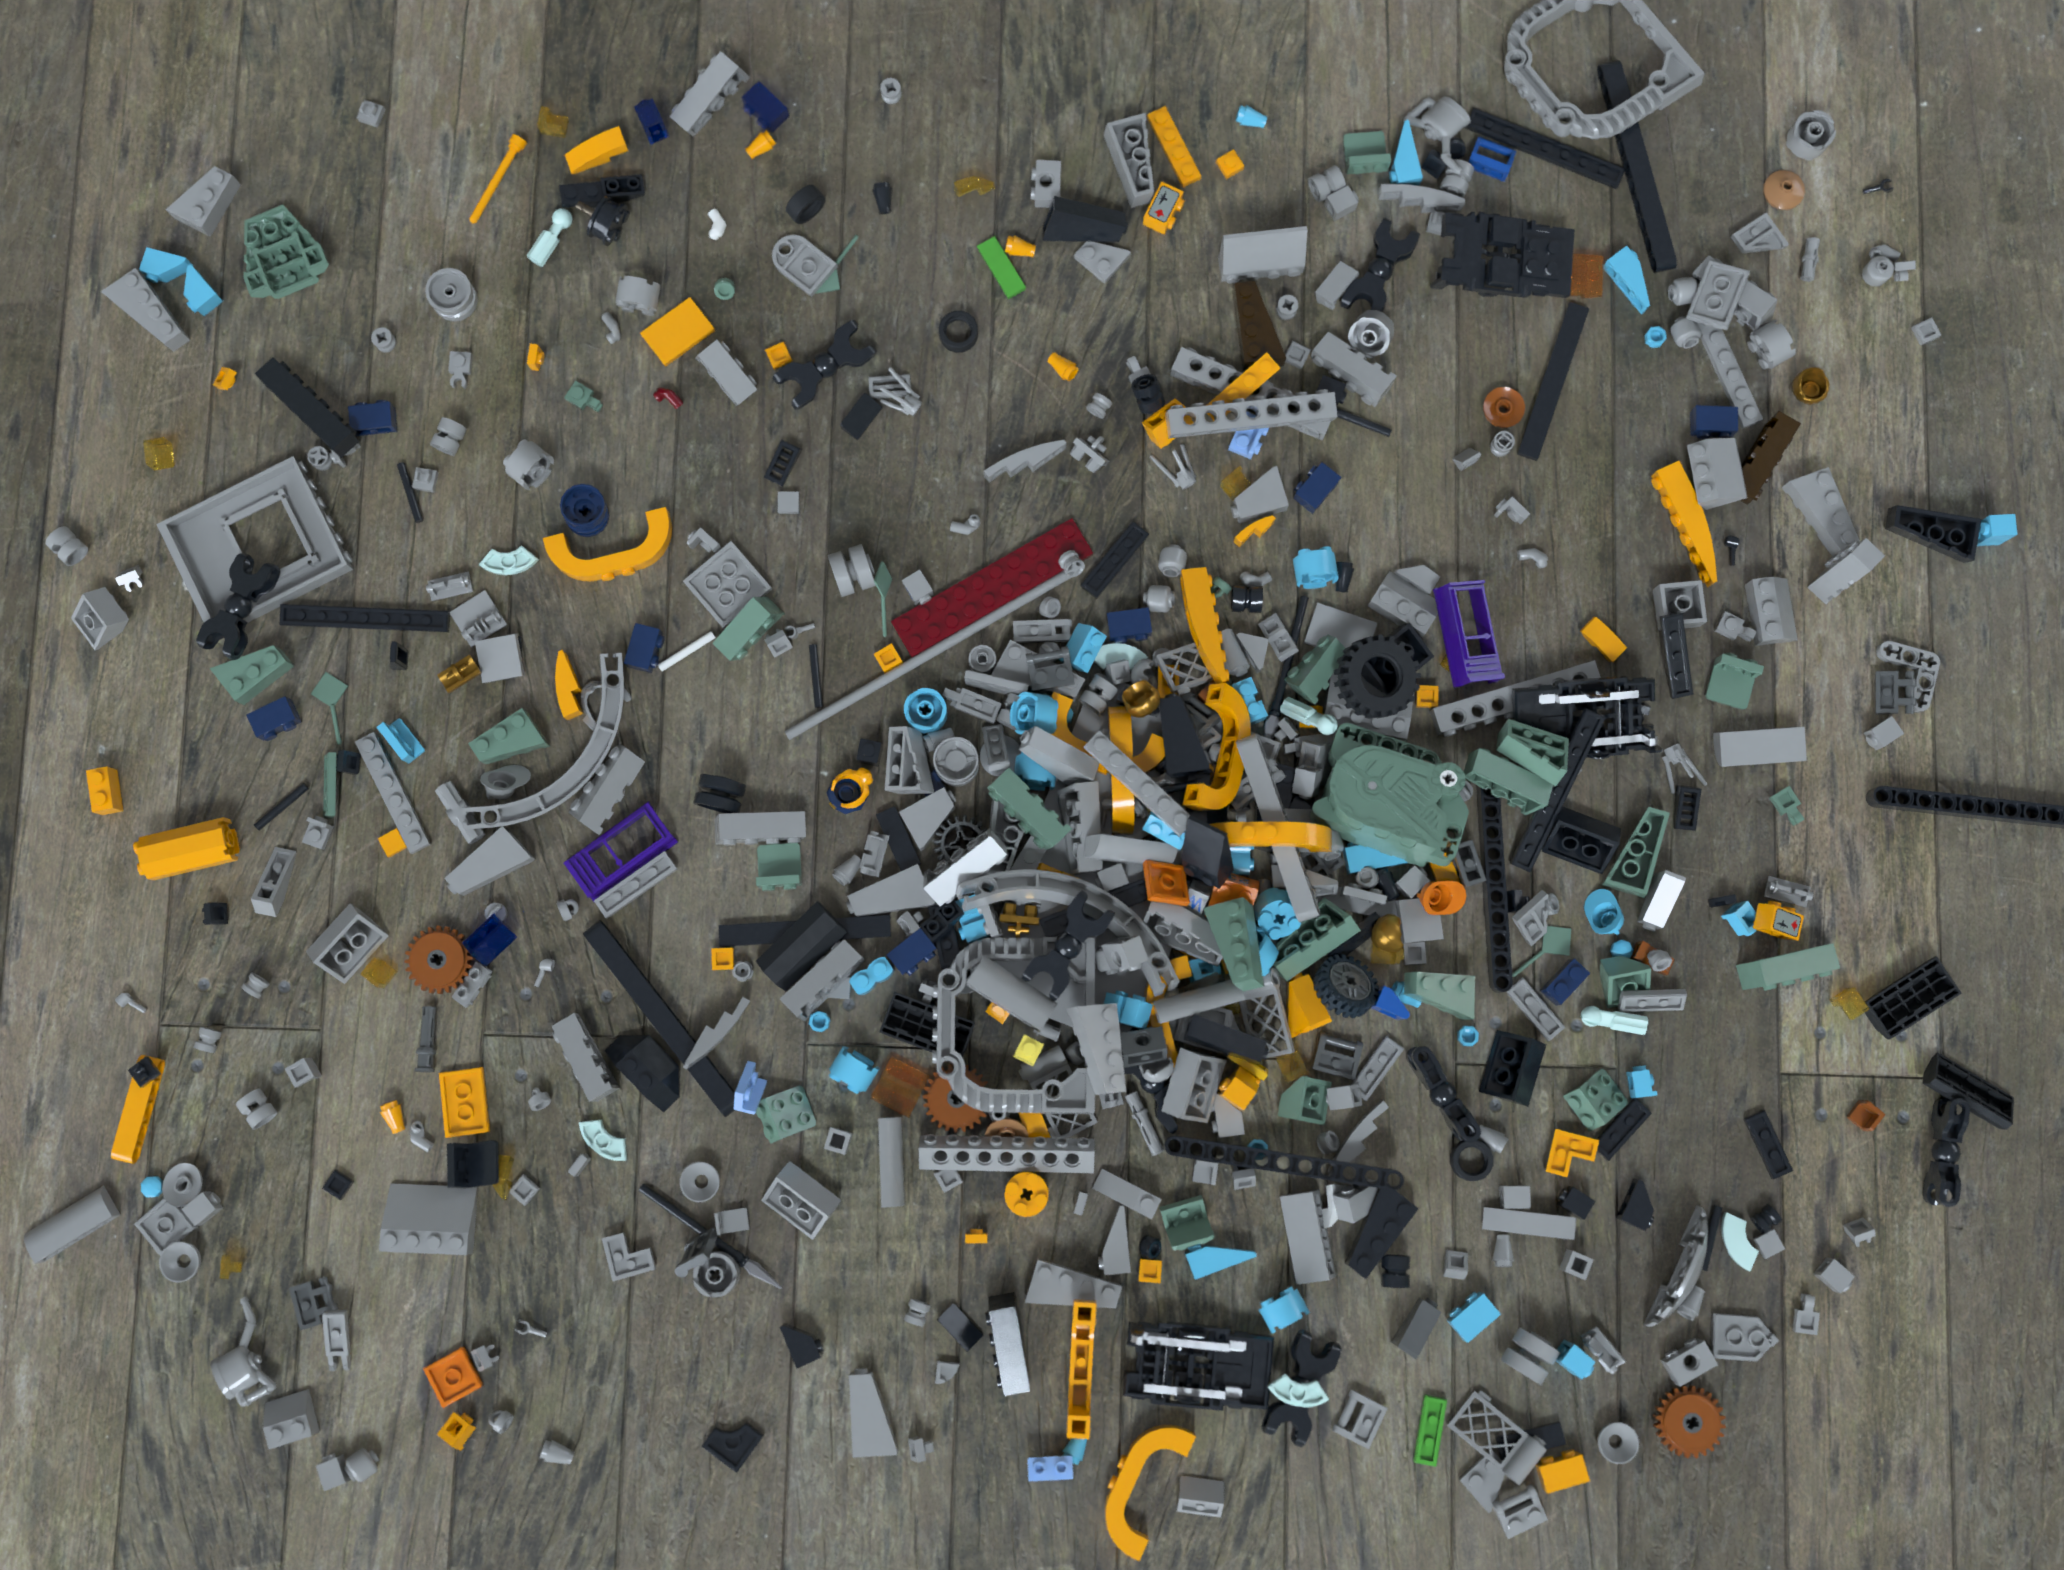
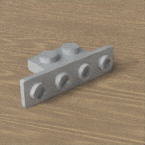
[1317,883,1398,917]

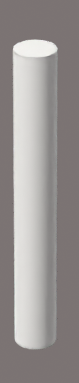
[658,631,715,672]

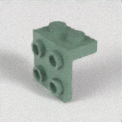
[1343,131,1391,174]
[1705,653,1764,710]
[756,843,802,891]
[1563,1068,1628,1132]
[756,1086,816,1144]
[1159,1195,1215,1250]

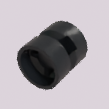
[1131,374,1165,414]
[1231,585,1263,613]
[1381,1254,1410,1288]

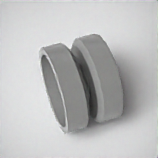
[425,268,478,322]

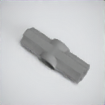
[435,781,486,844]

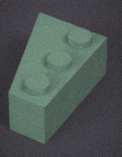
[1284,634,1345,704]
[1496,719,1569,786]

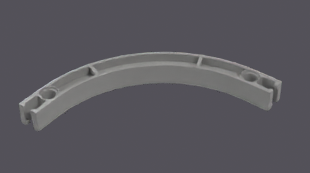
[462,653,624,830]
[956,870,1180,996]

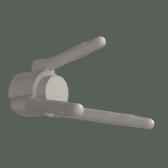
[880,367,922,416]
[1150,444,1197,490]
[1662,743,1707,794]

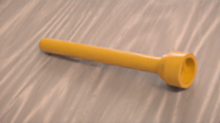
[469,134,527,224]

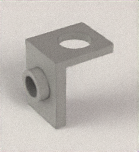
[714,1208,750,1235]

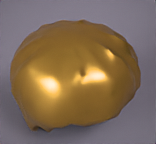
[1792,367,1830,405]
[1122,680,1160,718]
[1371,914,1404,953]

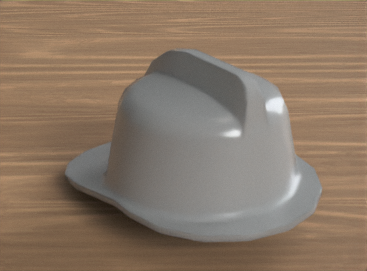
[480,765,531,799]

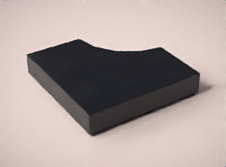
[701,1422,764,1473]

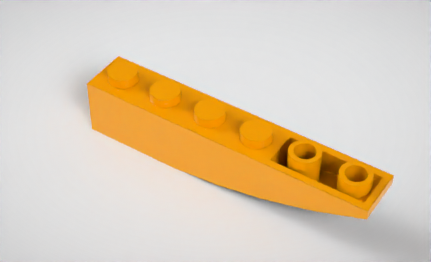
[1651,461,1717,587]
[1180,567,1229,684]

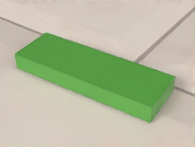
[977,236,1026,299]
[1413,1394,1447,1467]

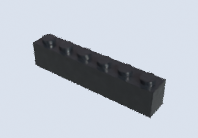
[255,357,359,458]

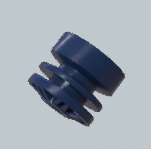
[560,484,610,537]

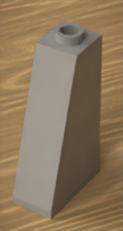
[1019,726,1100,786]
[444,826,535,896]
[846,864,936,917]
[849,1368,898,1458]

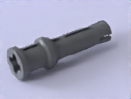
[414,1006,437,1073]

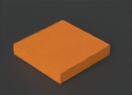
[1143,860,1190,906]
[423,1346,484,1408]

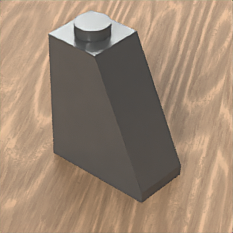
[1391,1298,1441,1359]

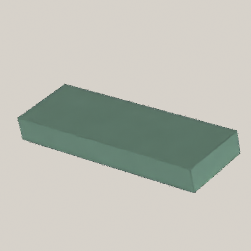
[323,752,336,818]

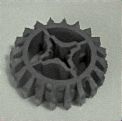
[934,815,988,862]

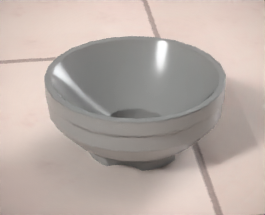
[680,1162,720,1202]
[159,1242,201,1282]
[1597,1422,1639,1464]

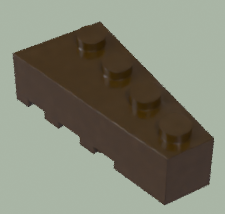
[1232,281,1286,371]
[1740,411,1801,505]

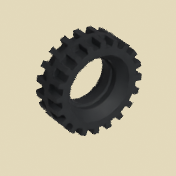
[1334,635,1421,719]

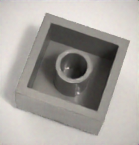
[1653,580,1707,631]

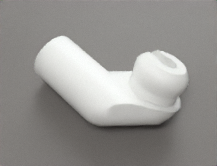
[708,209,726,240]

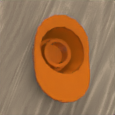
[1417,881,1466,915]

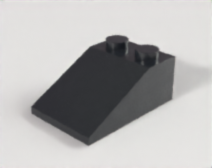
[1181,815,1234,889]

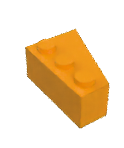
[1218,1065,1261,1111]

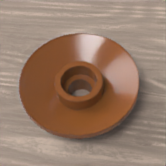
[1483,387,1525,428]

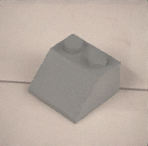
[71,587,129,650]
[263,1389,320,1449]

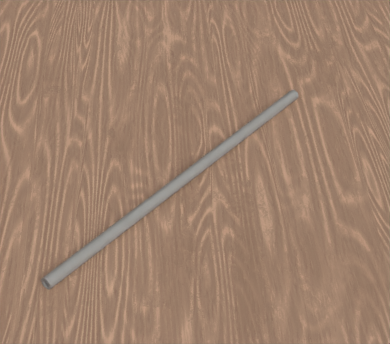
[784,571,1072,740]

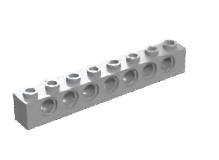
[1170,347,1331,440]
[1165,389,1338,438]
[1430,660,1601,737]
[919,1134,1095,1173]

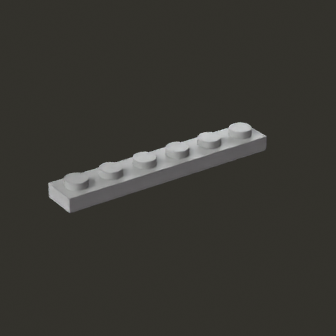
[1697,322,1763,429]
[1083,731,1190,837]
[355,732,431,854]

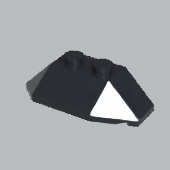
[604,1035,680,1113]

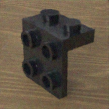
[447,1140,499,1189]

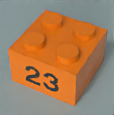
[1205,873,1259,917]

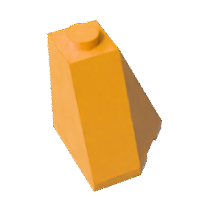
[1286,972,1332,1038]

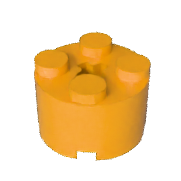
[1005,1172,1048,1217]

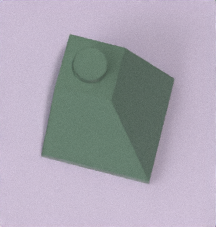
[1600,956,1651,1008]
[1278,1076,1332,1125]

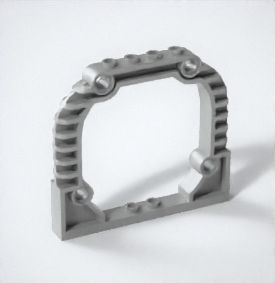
[1504,0,1705,140]
[932,937,1095,1114]

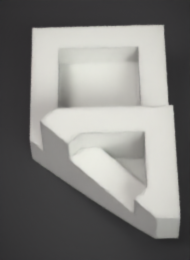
[1322,1184,1347,1228]

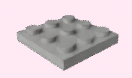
[683,541,772,629]

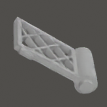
[1155,629,1250,696]
[1239,967,1295,1058]
[1018,1045,1098,1138]
[1447,1391,1547,1486]

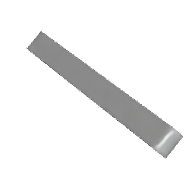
[1236,733,1320,923]

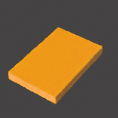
[640,297,715,367]
[439,1067,490,1138]

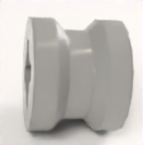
[880,78,902,104]
[1276,295,1298,320]
[371,327,396,353]
[1086,393,1112,419]
[307,446,333,471]
[1059,550,1085,577]
[241,972,270,999]

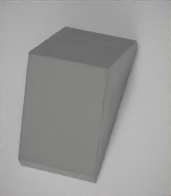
[1236,633,1269,674]

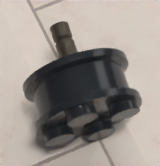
[576,195,630,246]

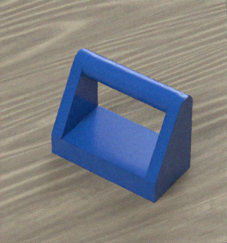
[1468,137,1516,182]
[1371,986,1410,1020]

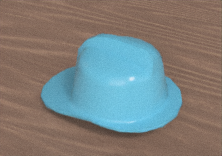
[1584,889,1624,935]

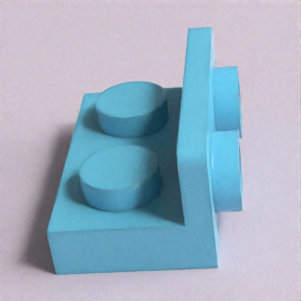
[377,718,425,764]

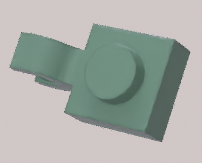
[564,381,603,412]
[1769,786,1805,826]

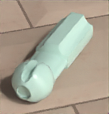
[526,209,573,267]
[1280,697,1338,735]
[1581,1006,1648,1035]

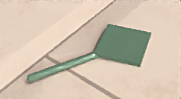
[815,235,858,294]
[874,561,892,637]
[311,672,348,745]
[1512,926,1571,977]

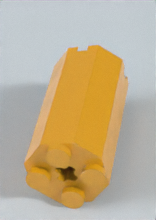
[133,817,240,880]

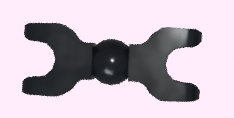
[1341,218,1420,312]
[772,320,877,410]
[196,553,280,660]
[1022,890,1115,1001]
[1124,1027,1178,1134]
[1406,1046,1481,1142]
[1922,1098,1970,1207]
[1261,1329,1341,1447]

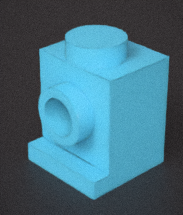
[1721,901,1757,936]
[1188,959,1221,989]
[1626,1065,1657,1098]

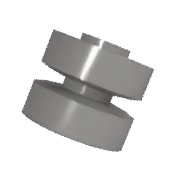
[827,544,876,597]
[933,737,979,787]
[1500,1327,1560,1385]

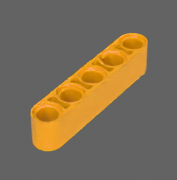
[111,1055,165,1164]

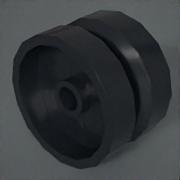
[693,774,746,814]

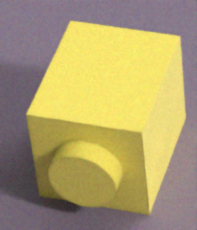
[1014,1035,1044,1066]

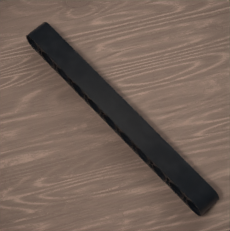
[1597,60,1677,273]
[1476,785,1513,993]
[1866,786,2064,829]
[583,920,735,1117]
[1164,1136,1404,1190]

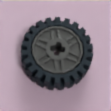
[1313,954,1379,1018]

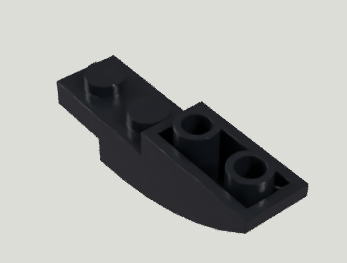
[559,174,645,208]

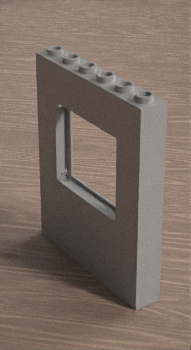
[156,456,354,623]

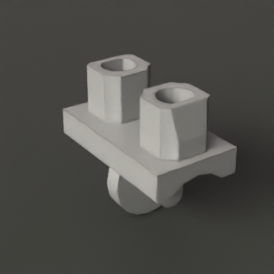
[1070,436,1109,473]

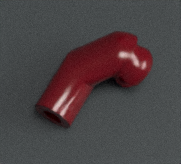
[653,387,683,409]

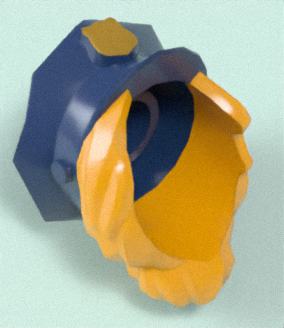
[826,768,873,814]

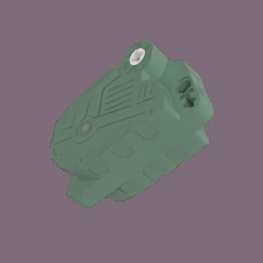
[1309,723,1469,867]

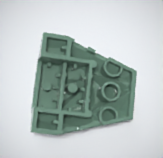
[243,205,329,299]

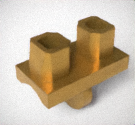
[437,655,482,694]
[1000,903,1039,938]

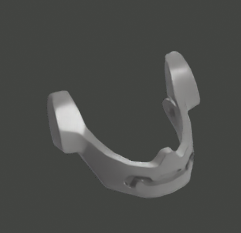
[581,681,632,730]

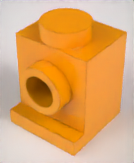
[437,1412,476,1451]

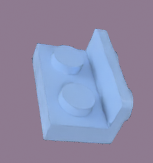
[1228,411,1269,459]
[734,1061,767,1114]
[1028,1456,1073,1481]

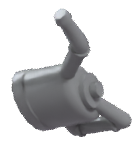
[1404,96,1471,175]
[210,1297,276,1407]

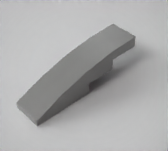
[1378,184,1465,213]
[984,440,1066,483]
[683,997,750,1069]
[1327,1100,1389,1175]
[1482,1207,1576,1240]

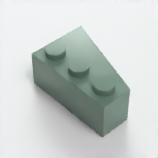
[712,596,785,661]
[210,645,294,705]
[468,708,550,764]
[1404,972,1475,1020]

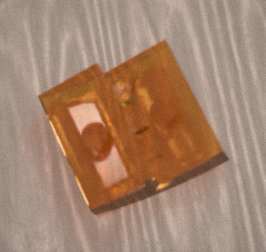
[1570,254,1604,298]
[870,1057,930,1118]

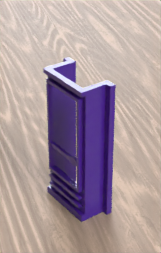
[1433,580,1505,688]
[564,801,679,903]

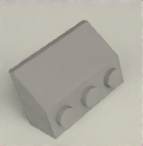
[1687,438,1748,510]
[1367,571,1438,639]
[1745,577,1798,646]
[306,903,389,984]
[1162,1048,1226,1123]
[761,1161,842,1240]

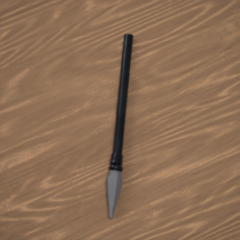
[1264,596,1309,740]
[639,1184,782,1289]

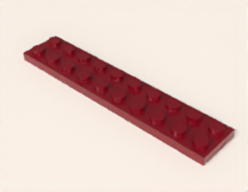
[891,518,1093,658]

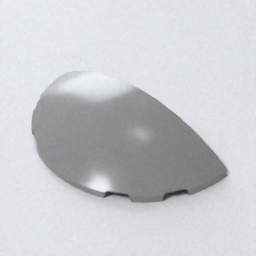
[1643,1205,1708,1327]

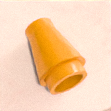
[745,130,776,159]
[1004,235,1036,257]
[1047,352,1079,381]
[380,1100,405,1134]

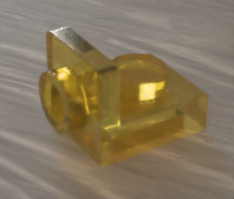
[1371,942,1404,965]

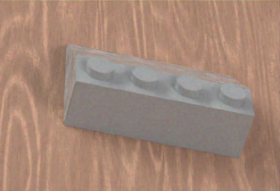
[1218,226,1307,283]
[1322,673,1414,742]
[379,1183,478,1255]

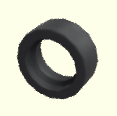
[786,185,825,224]
[939,310,978,353]
[1450,1140,1494,1181]

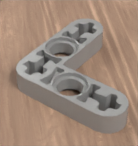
[1876,641,1940,713]

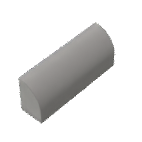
[1713,727,1807,767]
[1084,834,1178,866]
[966,956,1058,1033]
[1152,979,1245,1024]
[878,1117,905,1208]
[24,1185,120,1264]
[1280,1189,1336,1285]

